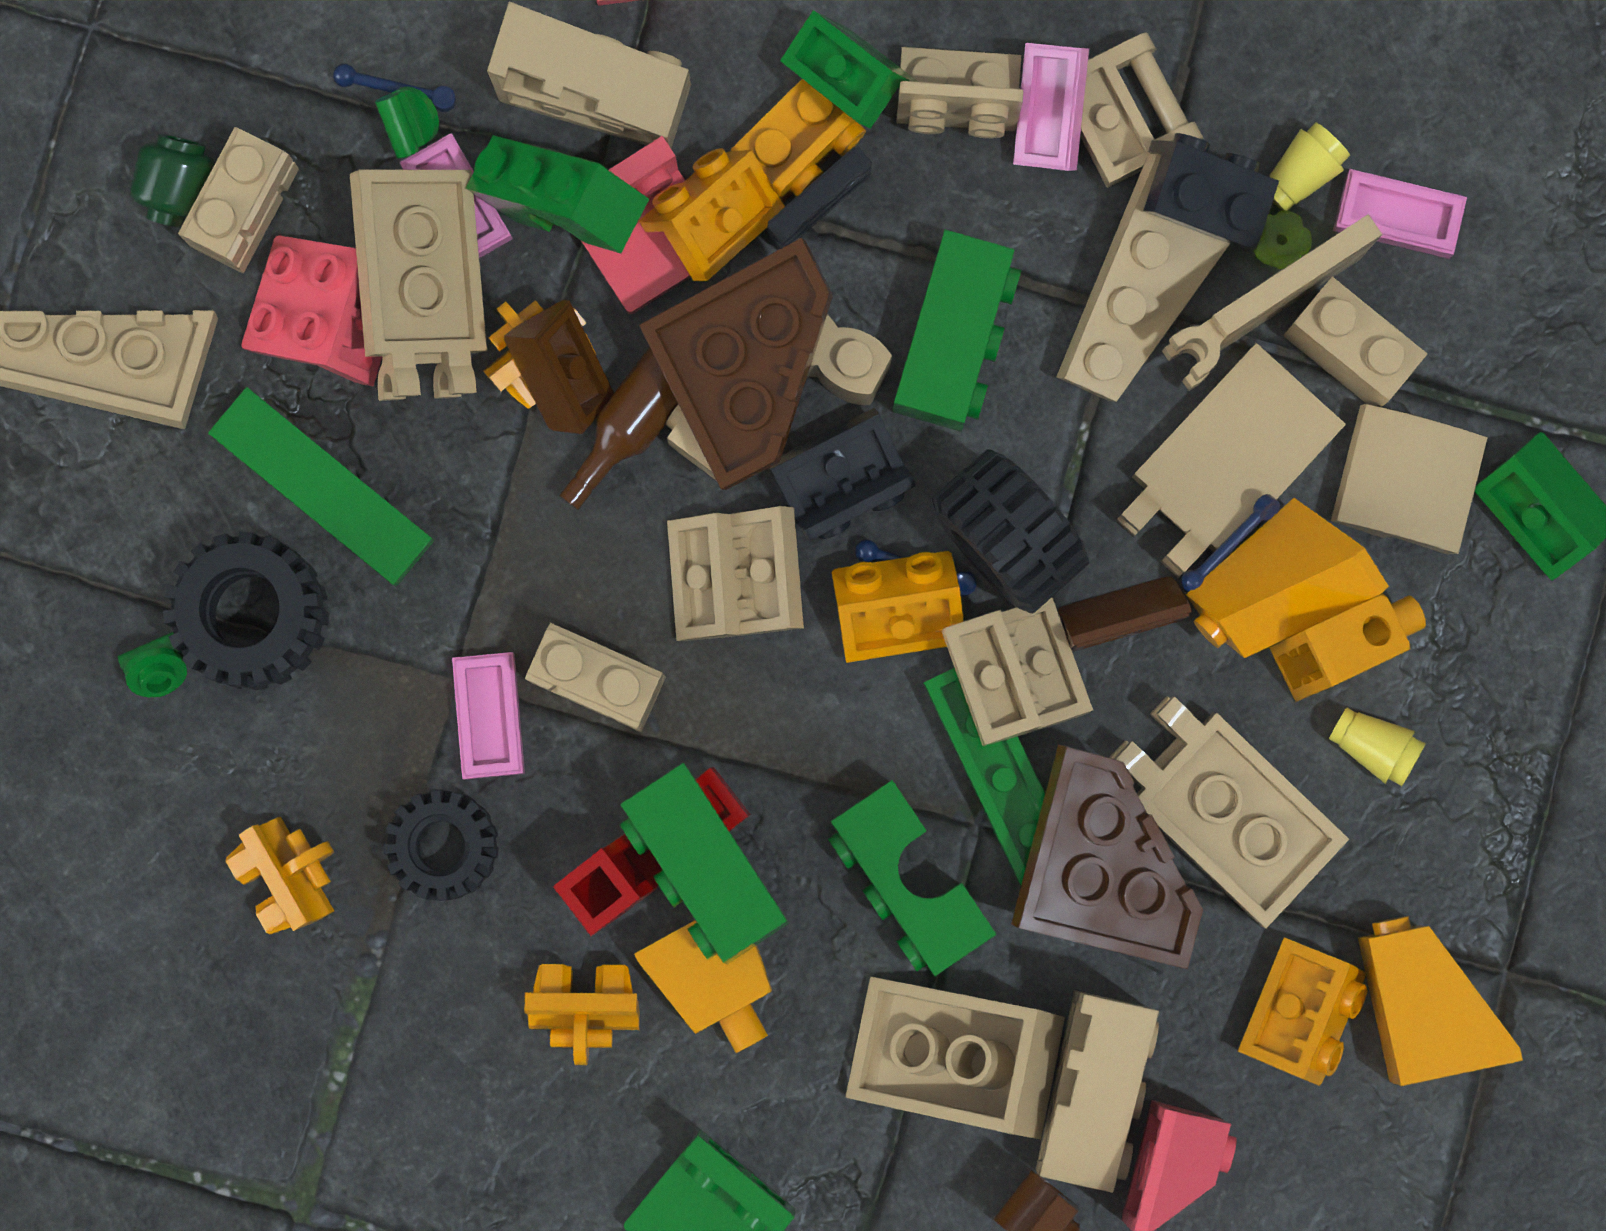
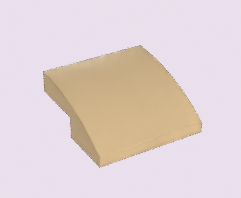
[1331,404,1488,554]
[667,506,804,641]
[941,598,1093,746]

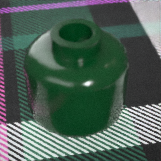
[130,134,215,227]

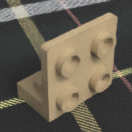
[896,47,1023,138]

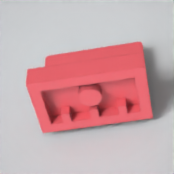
[581,136,691,314]
[241,235,382,386]

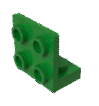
[624,1130,796,1231]

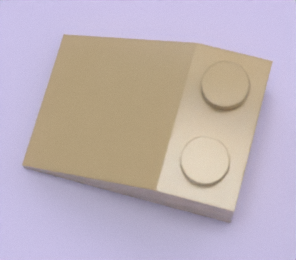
[845,977,1065,1139]

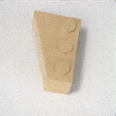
[487,1,691,148]
[1035,990,1159,1193]

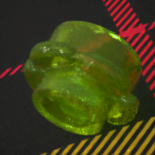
[1254,210,1312,270]

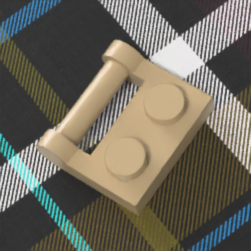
[1080,33,1203,188]

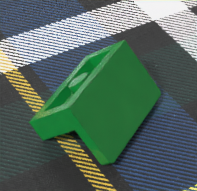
[780,10,918,129]
[1474,432,1606,581]

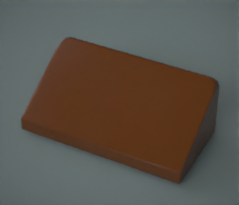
[504,300,614,434]
[1058,576,1192,652]

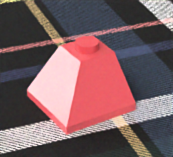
[1121,1100,1237,1231]

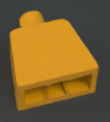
[1269,594,1426,702]
[634,920,772,1053]

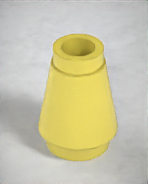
[1269,122,1350,213]
[1329,708,1426,786]

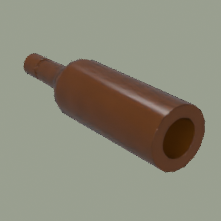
[559,347,678,510]

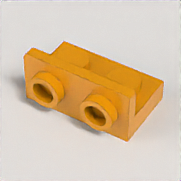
[731,79,866,203]
[639,148,785,281]
[832,551,963,663]
[1238,937,1367,1086]

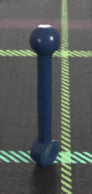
[333,64,456,112]
[1181,494,1280,592]
[855,539,977,597]

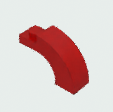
[553,766,751,936]

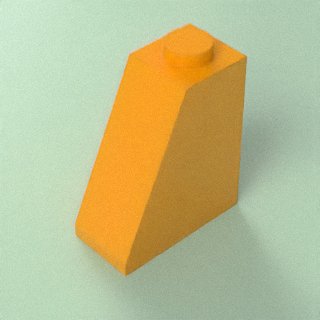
[1186,498,1389,658]
[1358,916,1523,1086]

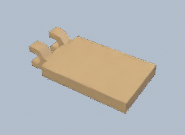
[350,170,487,401]
[1162,214,1382,391]
[1116,343,1346,578]
[1109,696,1349,928]

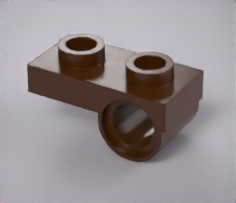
[994,1170,1080,1231]

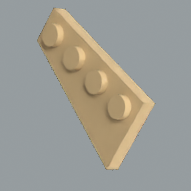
[1056,153,1230,402]
[0,310,218,429]

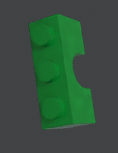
[465,135,649,254]
[828,780,997,976]

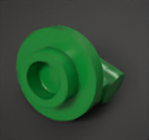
[375,87,439,159]
[118,632,187,697]

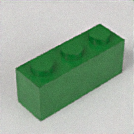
[893,229,1021,432]
[620,763,789,964]

